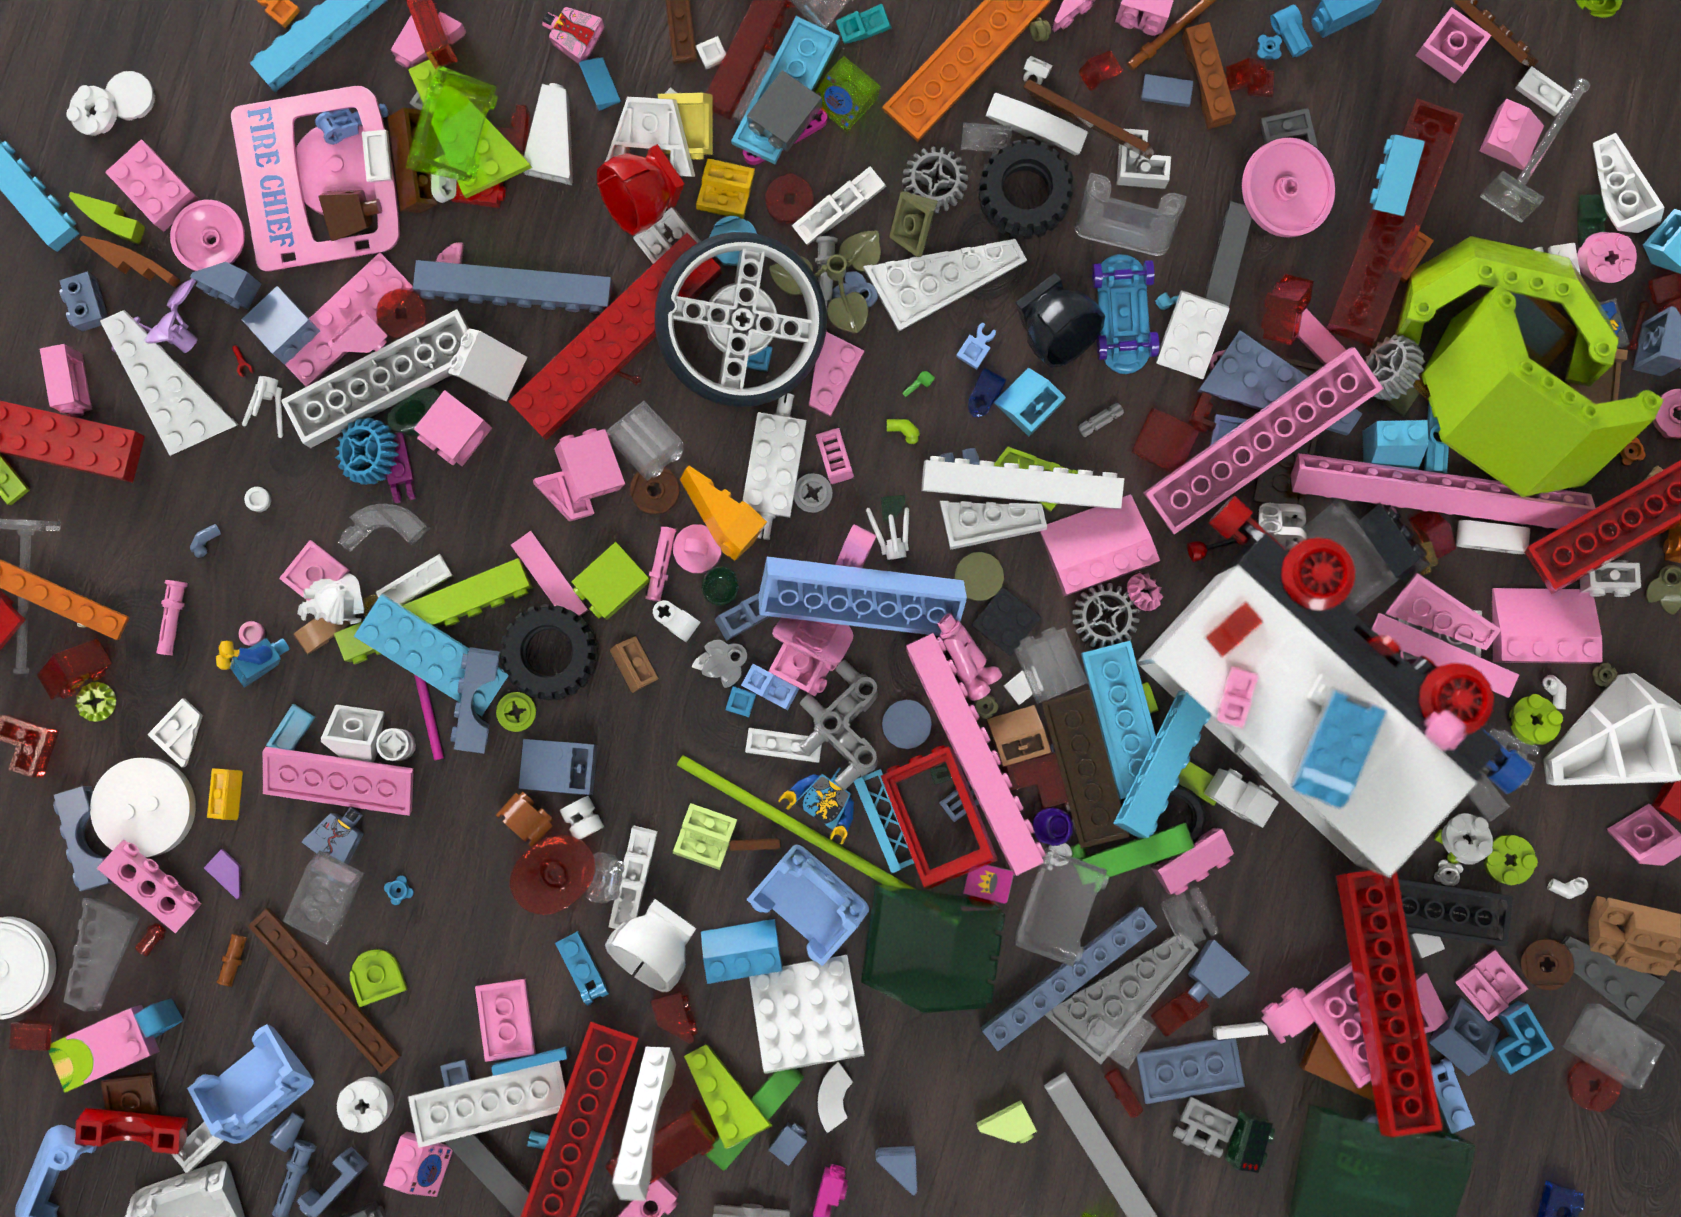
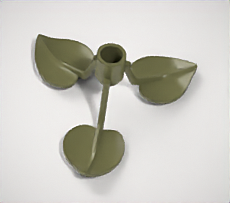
[769,231,881,333]

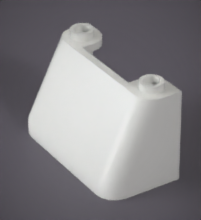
[126,1161,245,1217]

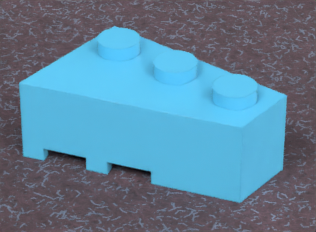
[1369,135,1425,216]

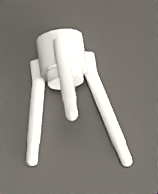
[242,376,283,438]
[866,507,909,560]

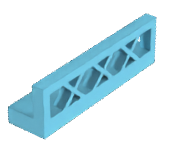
[854,769,914,873]

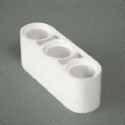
[1456,520,1530,554]

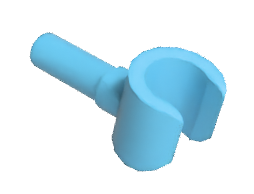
[1155,292,1179,310]

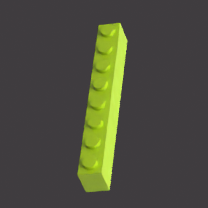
[334,558,533,664]

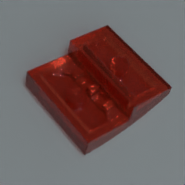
[1131,408,1199,473]

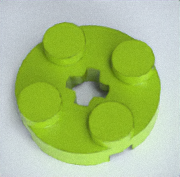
[1509,694,1563,745]
[1484,835,1538,885]

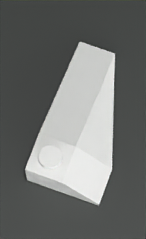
[1593,133,1665,233]

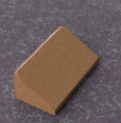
[610,636,659,693]

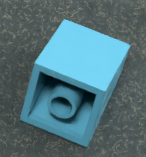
[1362,420,1428,470]

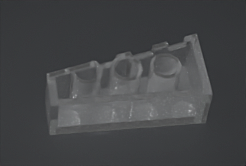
[64,898,140,1012]

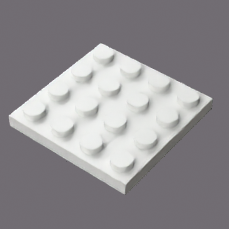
[749,955,865,1074]

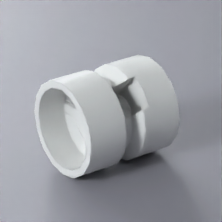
[376,728,416,761]
[560,796,604,842]

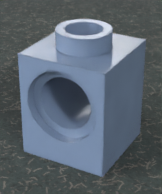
[768,1122,808,1166]

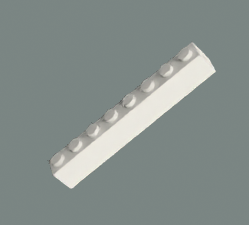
[921,456,1124,509]

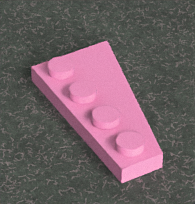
[1386,572,1501,650]

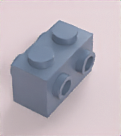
[59,272,108,332]

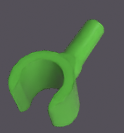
[902,371,935,397]
[1071,844,1092,859]

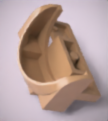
[1588,896,1681,976]

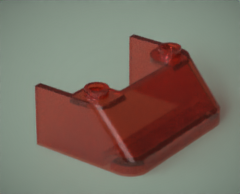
[605,1100,718,1191]

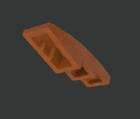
[79,236,181,288]

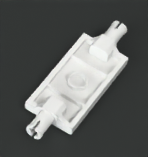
[743,393,807,540]

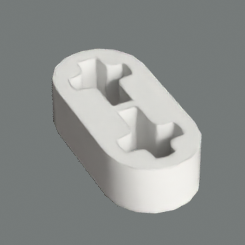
[431,155,456,203]

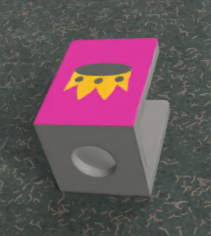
[963,865,1014,903]

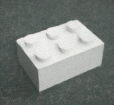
[1156,290,1230,379]

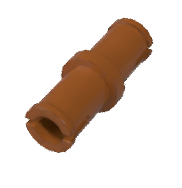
[216,934,248,987]

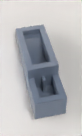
[715,593,771,641]

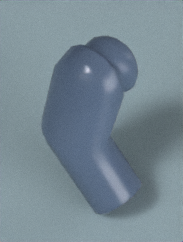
[190,524,221,558]

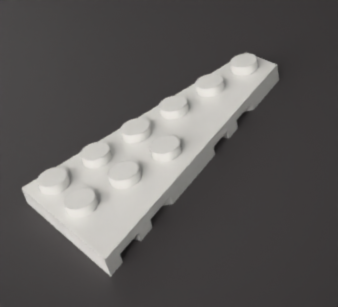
[863,239,1027,332]
[100,310,239,456]

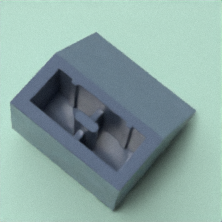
[190,261,261,309]

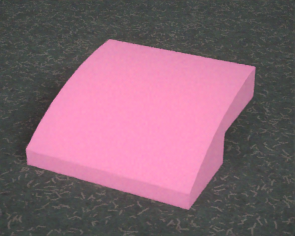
[1455,947,1528,1022]

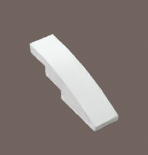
[986,93,1088,155]
[792,166,886,245]
[609,826,658,929]

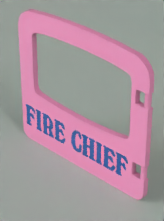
[231,86,400,271]

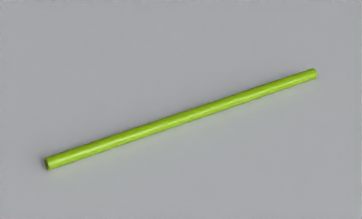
[677,755,963,927]

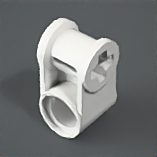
[653,600,701,642]

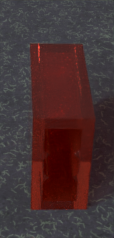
[406,0,458,69]

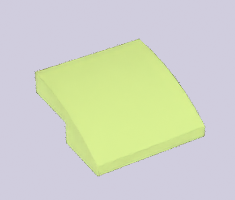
[673,803,737,870]

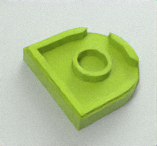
[350,949,408,1007]

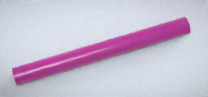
[414,674,444,761]

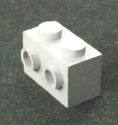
[1580,560,1641,597]

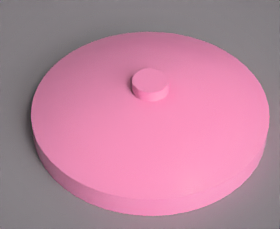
[296,126,376,215]
[1242,138,1335,237]

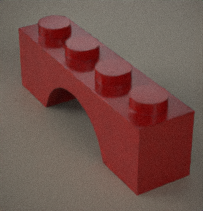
[75,1108,188,1154]

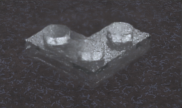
[1085,1012,1156,1069]

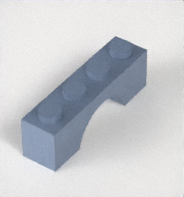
[451,647,500,754]
[53,786,113,891]

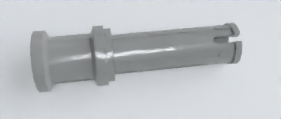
[815,236,838,311]

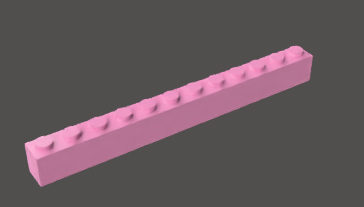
[1290,453,1595,529]

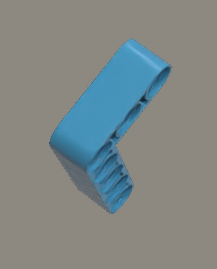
[134,998,184,1038]

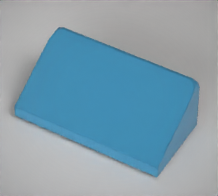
[579,57,621,111]

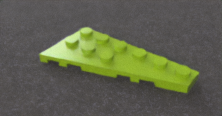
[408,59,532,198]

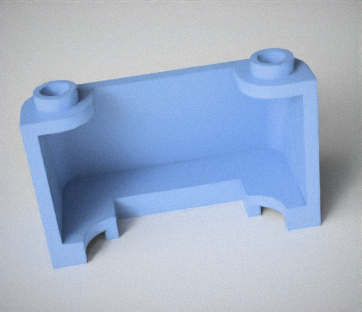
[747,845,869,966]
[187,1024,314,1144]
[15,1125,97,1217]

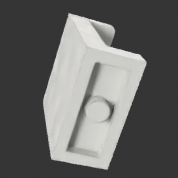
[448,329,527,401]

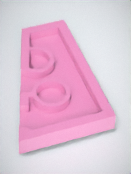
[809,332,864,417]

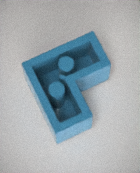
[1492,1001,1554,1075]

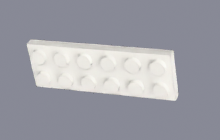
[408,1061,566,1148]

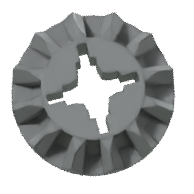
[794,473,832,513]

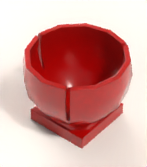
[597,144,685,235]

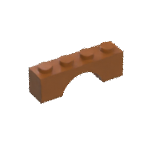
[1182,22,1236,129]

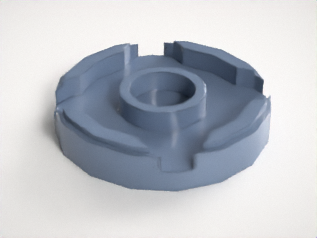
[882,699,932,749]

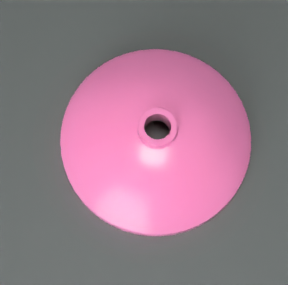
[170,200,245,271]

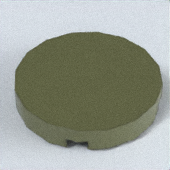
[955,552,1004,601]

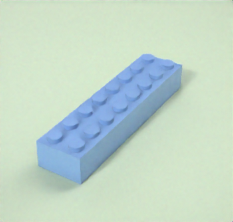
[758,557,967,636]

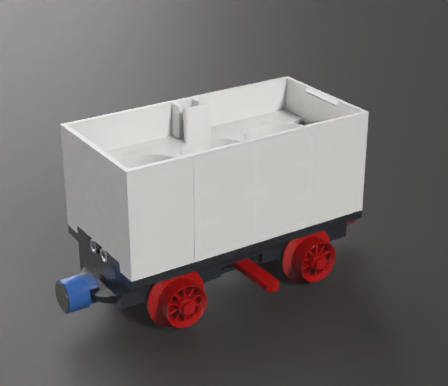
[1136,496,1533,877]

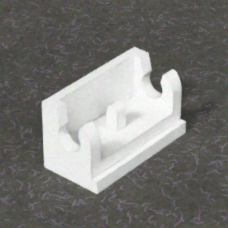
[172,1121,224,1173]

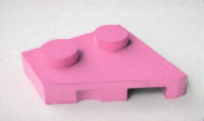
[533,471,594,521]

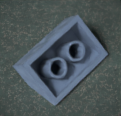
[1633,307,1681,376]

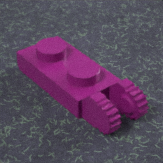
[386,432,416,504]

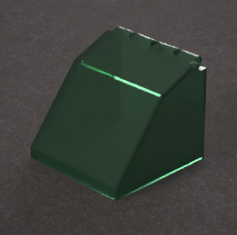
[861,885,1006,1013]

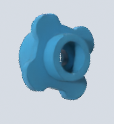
[1257,34,1282,60]
[384,875,414,905]

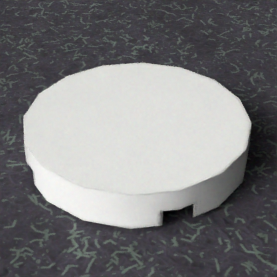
[105,71,155,120]

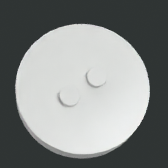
[90,758,196,857]
[0,917,56,1019]

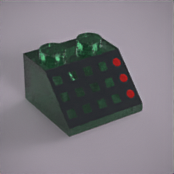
[1225,1110,1275,1173]

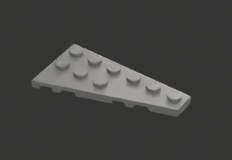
[1045,932,1199,1064]

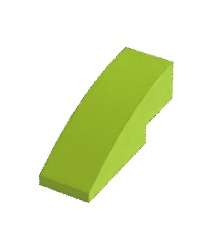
[69,192,145,245]

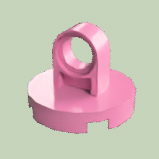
[673,525,722,574]

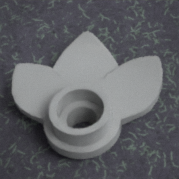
[702,640,747,688]

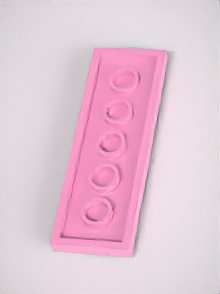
[285,253,413,387]
[263,747,413,816]

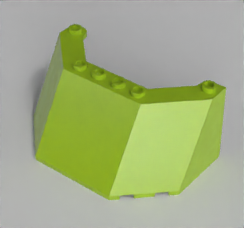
[1395,236,1619,387]
[1421,285,1664,497]

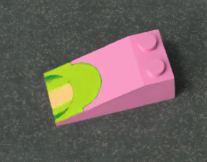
[46,1005,160,1092]

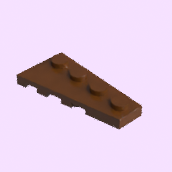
[1452,0,1539,67]

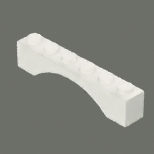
[613,1047,676,1201]

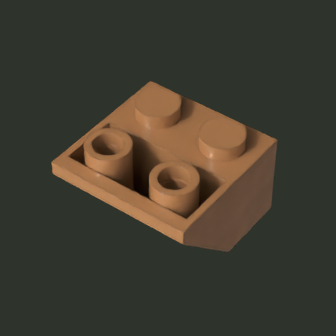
[987,705,1051,767]

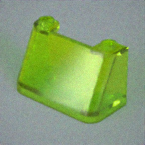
[406,65,498,182]

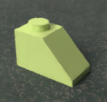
[976,1100,1037,1143]

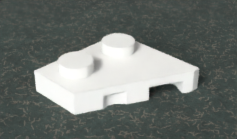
[148,698,203,767]

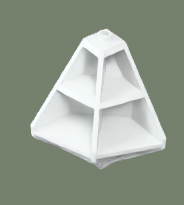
[1543,673,1681,785]

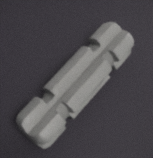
[1078,403,1124,437]

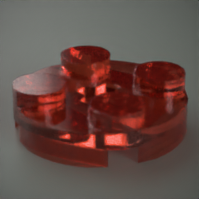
[765,173,814,224]
[376,288,426,338]
[1567,1059,1622,1112]

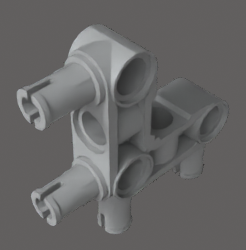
[799,660,878,791]

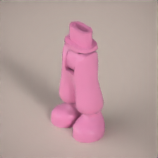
[938,613,1002,701]

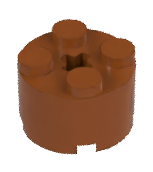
[496,791,553,848]

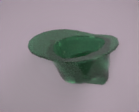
[387,388,440,436]

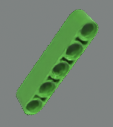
[1074,823,1195,885]
[705,1068,804,1171]

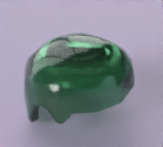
[701,566,739,606]

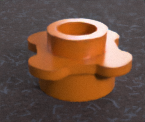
[1620,437,1646,465]

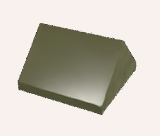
[889,191,938,257]

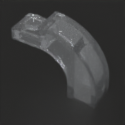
[338,504,431,551]

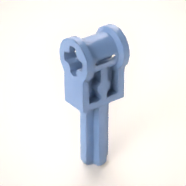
[315,104,388,145]

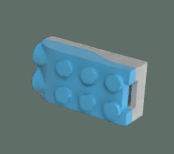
[1290,687,1387,808]

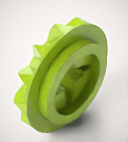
[75,682,116,722]
[496,692,536,732]

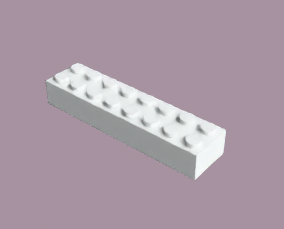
[281,309,469,448]

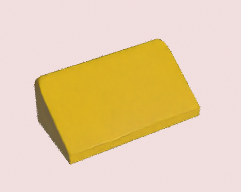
[207,768,243,820]

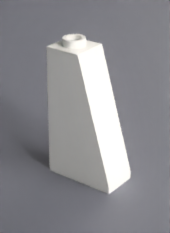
[524,83,573,185]

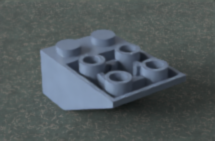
[519,739,598,795]

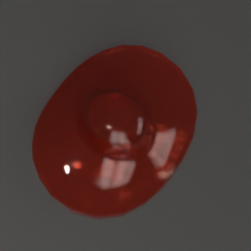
[510,835,596,915]

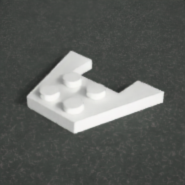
[605,97,695,177]

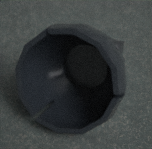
[1016,273,1105,368]

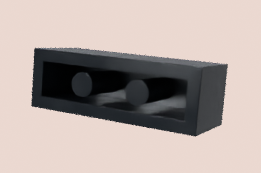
[1358,503,1430,583]

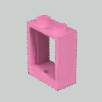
[40,344,92,417]

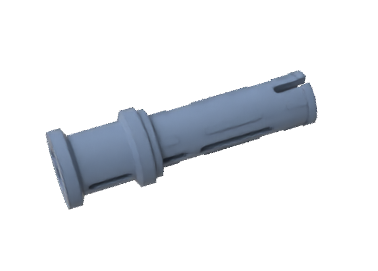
[272,1140,316,1217]

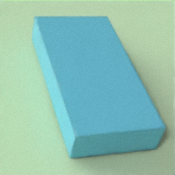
[266,704,315,751]

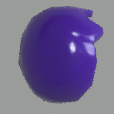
[1033,808,1073,846]

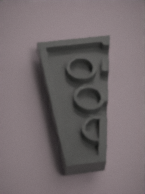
[1562,936,1665,1021]

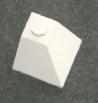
[321,705,384,763]

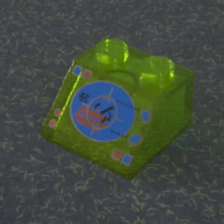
[815,56,881,132]

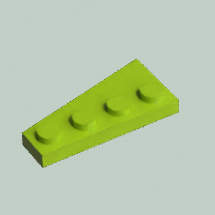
[684,1045,772,1149]

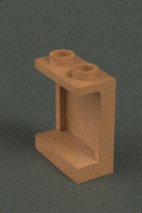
[1567,348,1628,404]

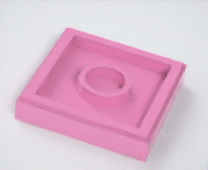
[279,540,350,601]

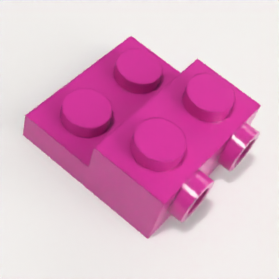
[812,1164,848,1217]

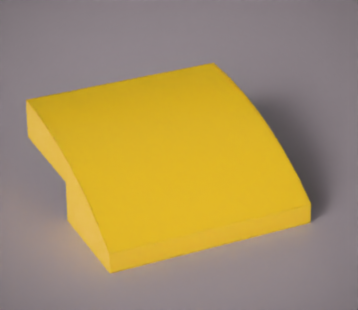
[696,158,755,219]

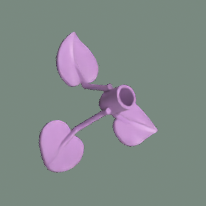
[111,279,198,353]

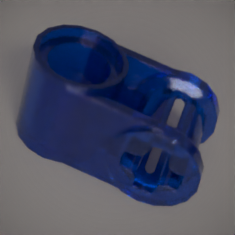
[968,368,1007,418]

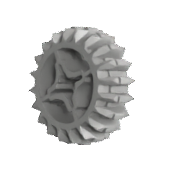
[902,146,968,213]
[1365,335,1425,401]
[1072,583,1140,648]

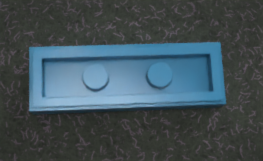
[491,1047,571,1076]

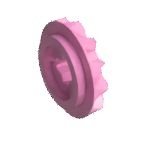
[1127,573,1163,611]

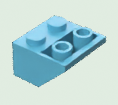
[1643,209,1681,274]
[994,368,1066,437]

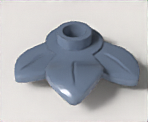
[832,272,878,307]

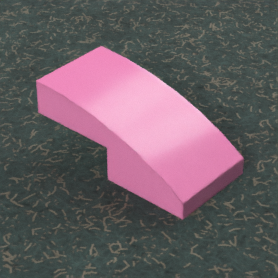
[1217,666,1258,728]

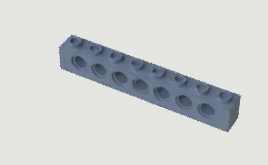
[981,905,1157,1051]

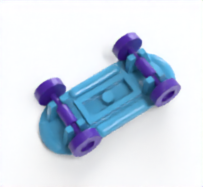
[1092,254,1159,374]

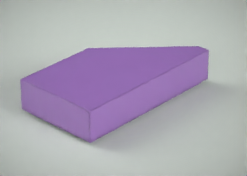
[204,849,242,899]

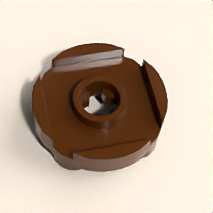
[630,465,680,515]
[1521,938,1575,990]

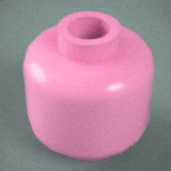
[1424,711,1467,751]

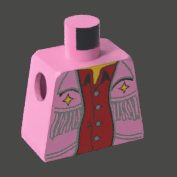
[542,7,605,64]

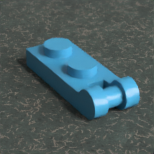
[555,931,609,1005]

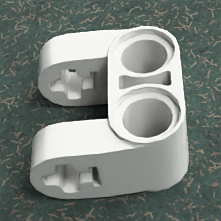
[1258,503,1307,549]

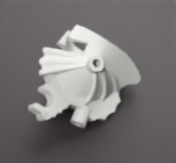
[298,573,364,625]

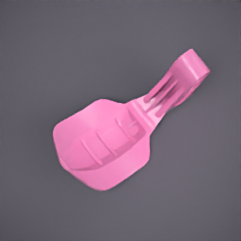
[772,525,876,666]

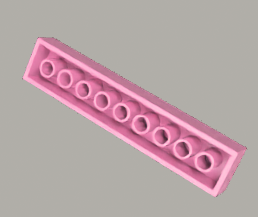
[1144,347,1383,534]
[906,633,1046,876]

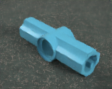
[1424,402,1449,474]

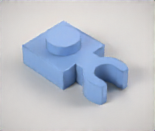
[956,323,996,370]

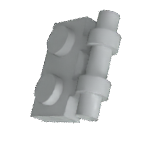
[1173,1096,1238,1158]

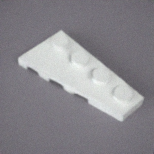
[940,501,1047,550]

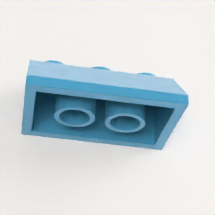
[701,919,783,984]

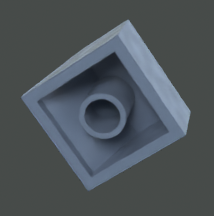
[1429,998,1500,1076]

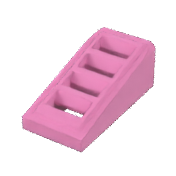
[816,428,854,484]

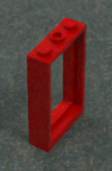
[881,745,998,890]

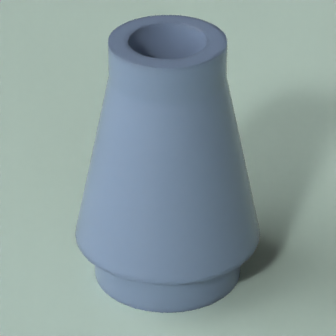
[269,1112,305,1152]

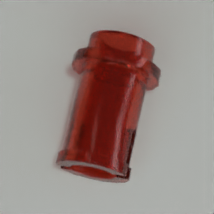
[135,923,166,956]

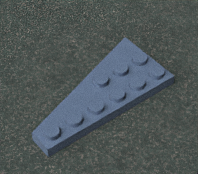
[1197,331,1362,436]

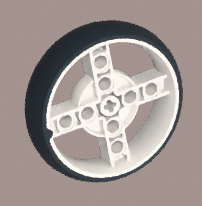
[655,232,827,407]

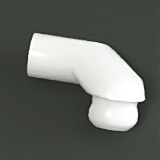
[1542,675,1566,709]
[1548,877,1588,899]

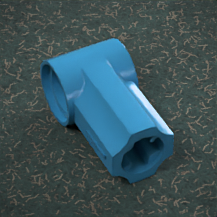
[1270,4,1312,58]

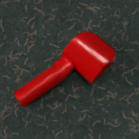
[232,345,254,377]

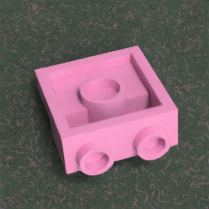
[768,643,837,696]

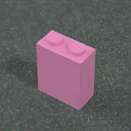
[554,428,625,503]

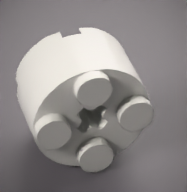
[337,1077,394,1132]

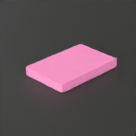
[475,979,536,1062]

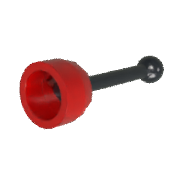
[1187,538,1237,562]

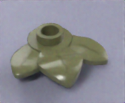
[1646,565,1681,615]

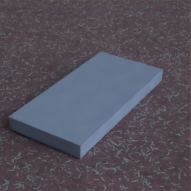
[1136,1038,1245,1104]

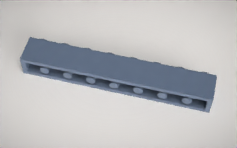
[413,260,613,314]

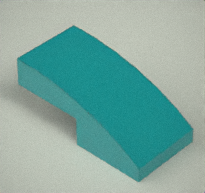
[836,4,892,44]

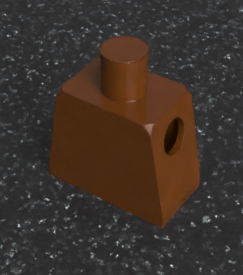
[318,190,382,242]

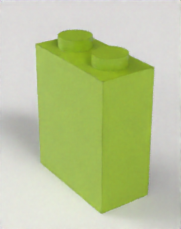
[571,542,650,620]

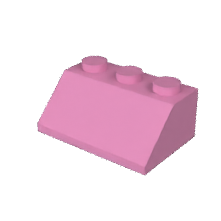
[1151,828,1234,896]

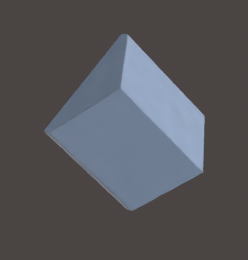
[875,1146,917,1196]

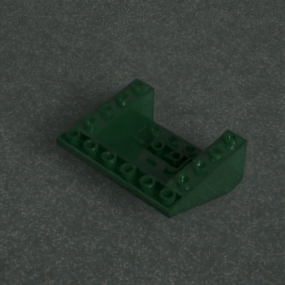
[1289,1104,1476,1217]

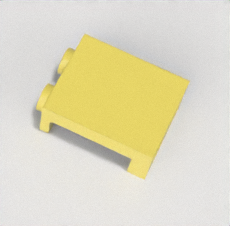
[658,93,713,160]

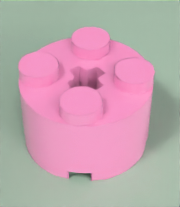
[1577,232,1637,283]
[1261,987,1314,1044]

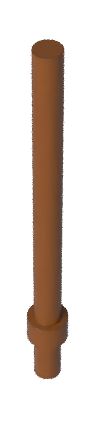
[1127,0,1216,70]

